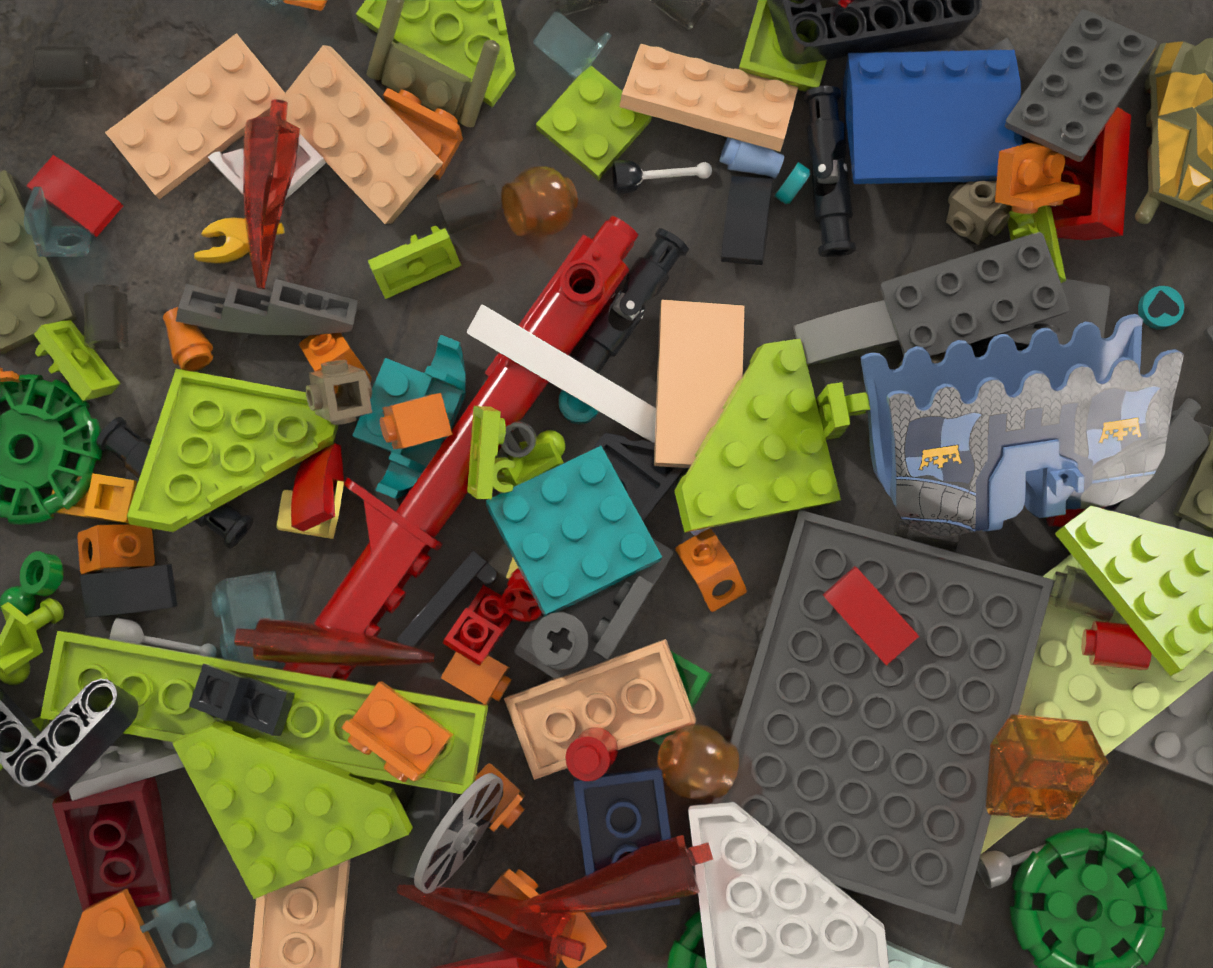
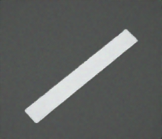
[467,305,656,443]

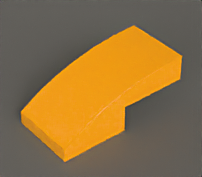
[51,474,137,523]

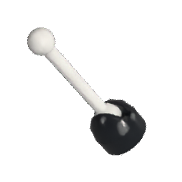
[612,160,712,194]

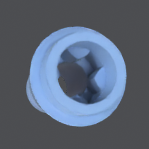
[719,137,784,179]

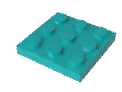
[486,446,662,617]

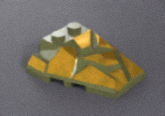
[1145,38,1213,222]

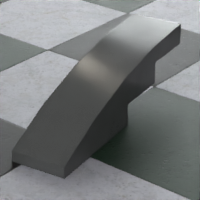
[176,279,358,335]

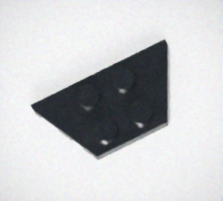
[590,433,686,522]

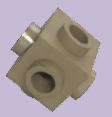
[946,181,1012,245]
[306,360,372,425]

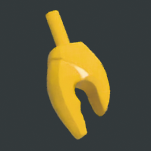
[194,217,285,263]

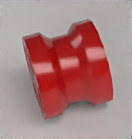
[501,568,542,622]

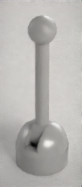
[110,617,217,657]
[977,844,1045,889]

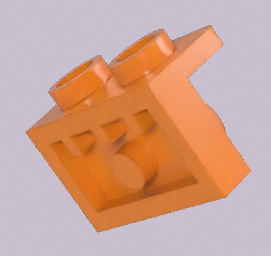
[383,88,463,181]
[995,141,1080,214]
[341,681,454,782]

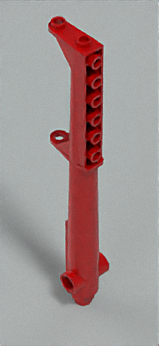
[282,216,639,680]

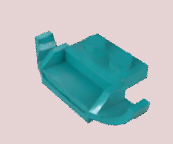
[352,335,466,499]

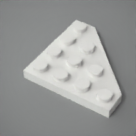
[688,802,889,968]

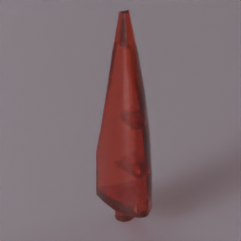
[243,99,300,289]
[234,618,435,666]
[515,835,714,914]
[397,885,586,968]

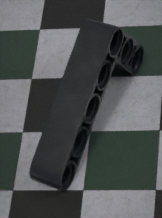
[767,0,982,64]
[0,678,138,799]

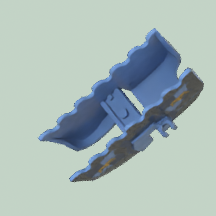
[861,314,1184,536]

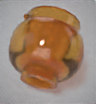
[501,166,578,237]
[657,724,739,799]

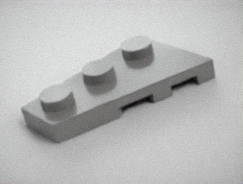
[69,734,184,801]

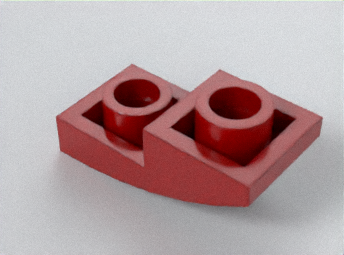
[26,155,123,237]
[291,443,344,532]
[823,566,919,666]
[443,585,513,666]

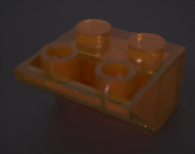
[986,714,1109,820]

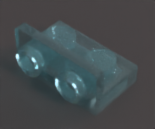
[212,571,292,664]

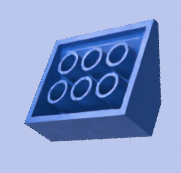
[842,50,1023,184]

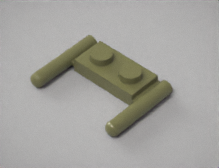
[366,0,500,127]

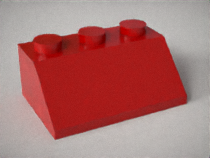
[1050,107,1131,241]

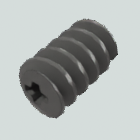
[531,612,589,670]

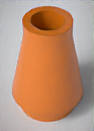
[163,307,213,371]

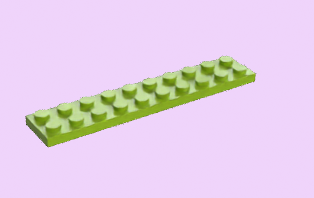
[40,631,488,794]

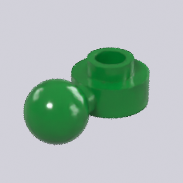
[0,551,64,616]

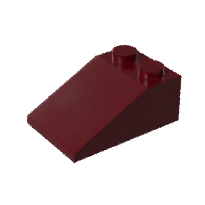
[52,776,172,911]

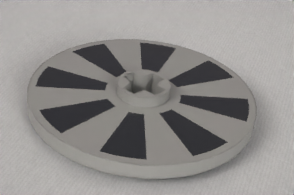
[414,773,503,894]

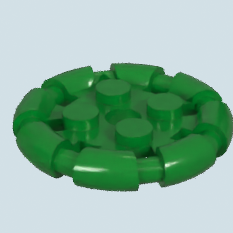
[0,374,103,525]
[1010,828,1168,968]

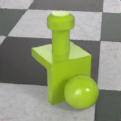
[493,430,565,489]
[0,598,64,685]

